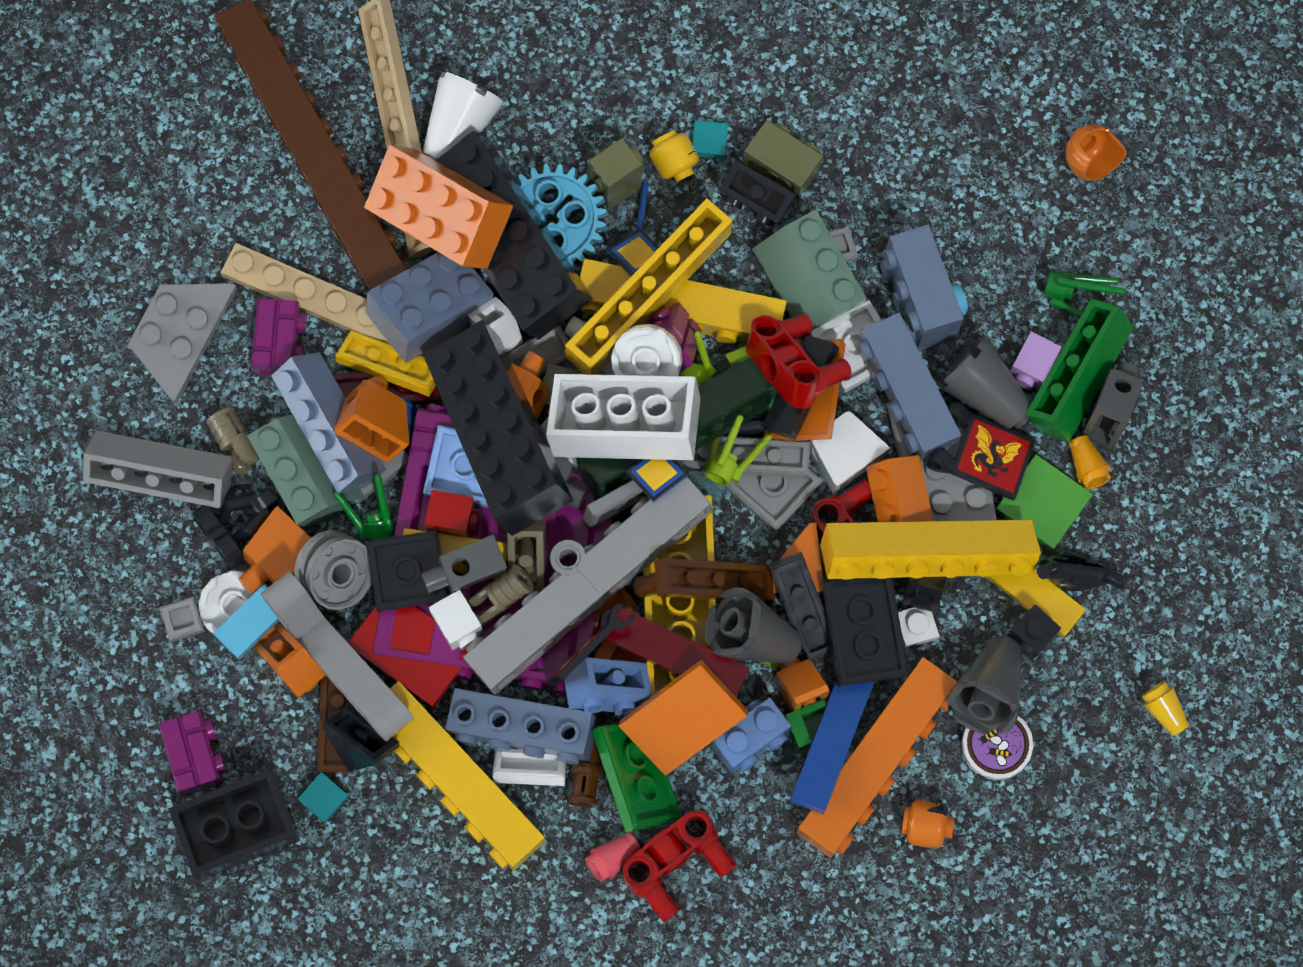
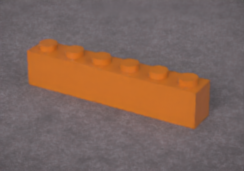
[796,657,957,858]

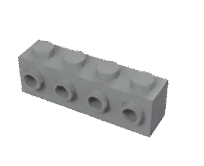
[83,431,233,508]

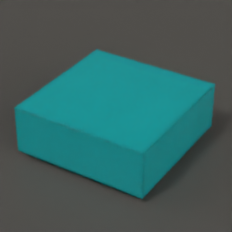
[692,120,728,160]
[297,772,349,824]

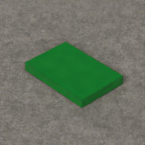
[591,723,682,833]

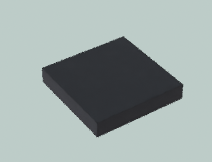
[366,530,448,612]

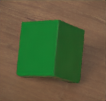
[785,699,827,753]

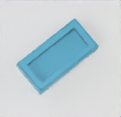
[213,584,279,660]

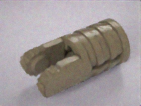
[206,407,259,476]
[466,564,534,627]

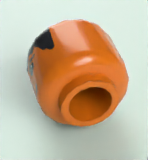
[901,799,955,849]

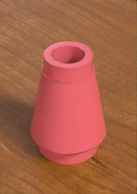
[585,832,640,882]

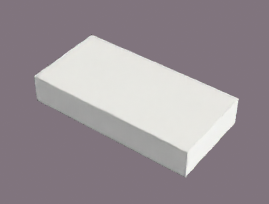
[493,748,566,786]

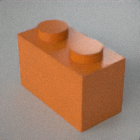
[866,455,934,522]

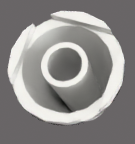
[422,72,503,160]

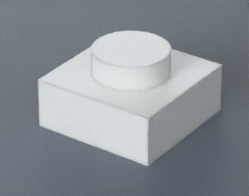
[898,607,940,648]

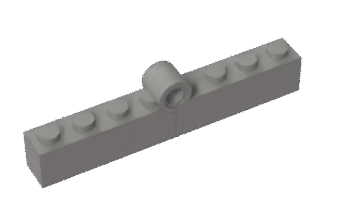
[463,477,712,695]

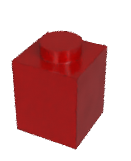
[424,490,480,538]

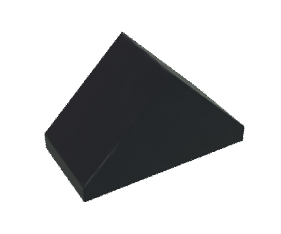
[323,706,399,772]

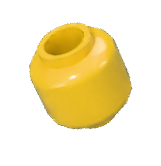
[649,130,699,183]

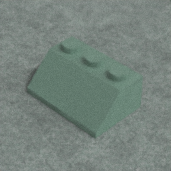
[752,209,867,338]
[247,414,365,532]

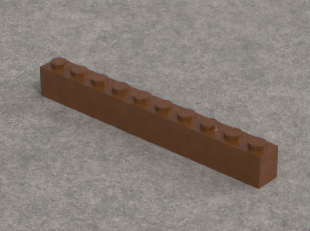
[214,0,411,292]

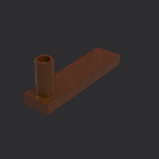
[634,558,774,602]

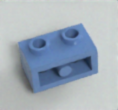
[564,657,652,716]
[710,698,791,774]

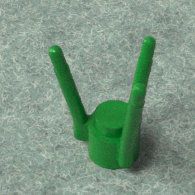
[1044,270,1126,319]
[334,474,395,541]

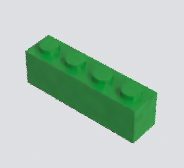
[1025,299,1133,443]

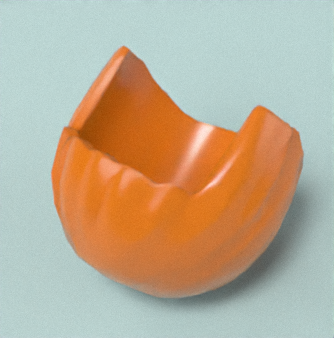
[1066,124,1127,181]

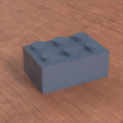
[880,224,964,351]
[366,252,493,363]

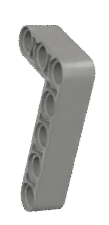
[260,571,414,742]

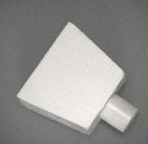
[809,411,890,495]

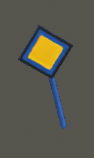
[607,181,659,276]
[625,459,689,503]

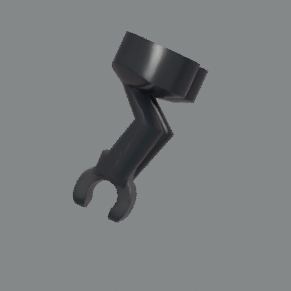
[191,489,279,569]

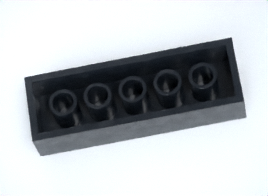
[435,130,593,340]
[423,319,573,536]

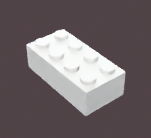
[546,374,701,460]

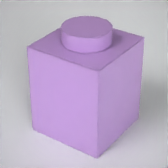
[1011,331,1062,391]

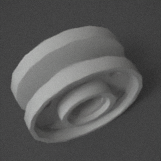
[294,530,372,610]

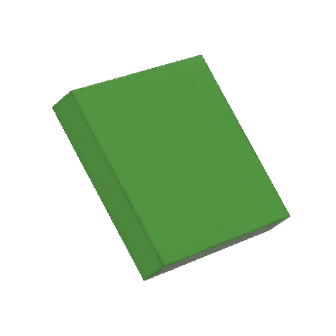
[995,454,1093,551]

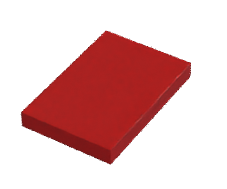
[348,606,468,708]

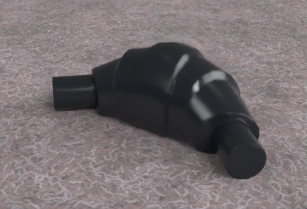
[1037,554,1127,591]

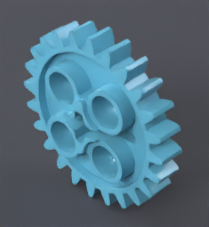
[518,164,608,270]

